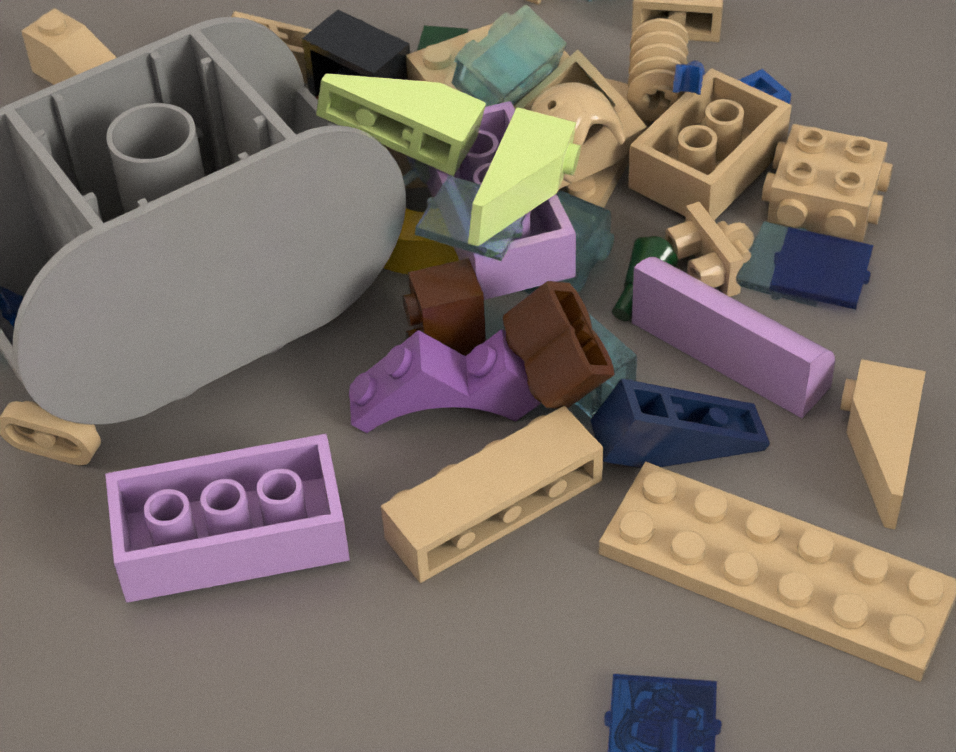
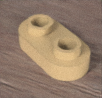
[0,401,101,465]

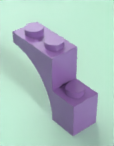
[349,329,541,433]

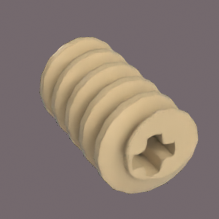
[627,18,689,122]

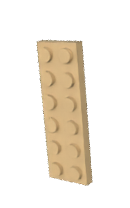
[599,461,956,682]

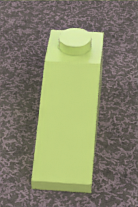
[316,73,486,176]
[468,107,581,246]

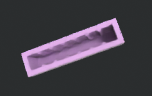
[632,257,835,419]

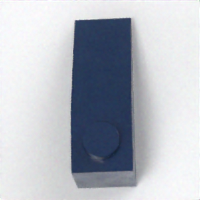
[590,378,770,468]

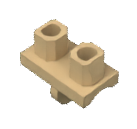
[665,202,754,297]

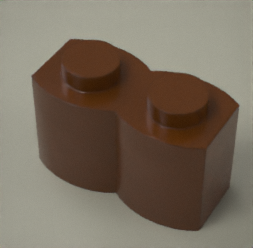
[503,281,615,408]

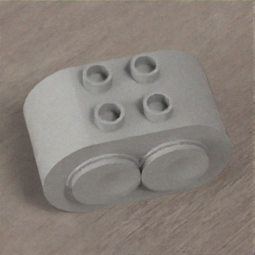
[0,17,406,425]

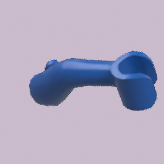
[672,60,706,95]

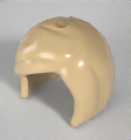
[531,82,625,184]

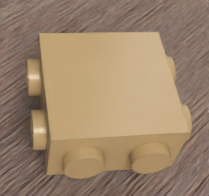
[762,124,893,242]

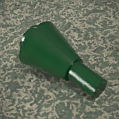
[612,236,679,321]

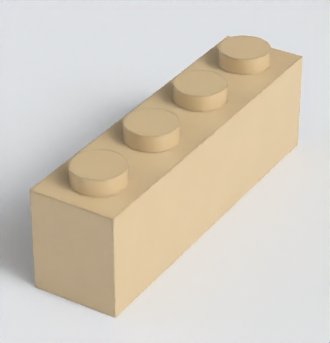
[381,405,603,583]

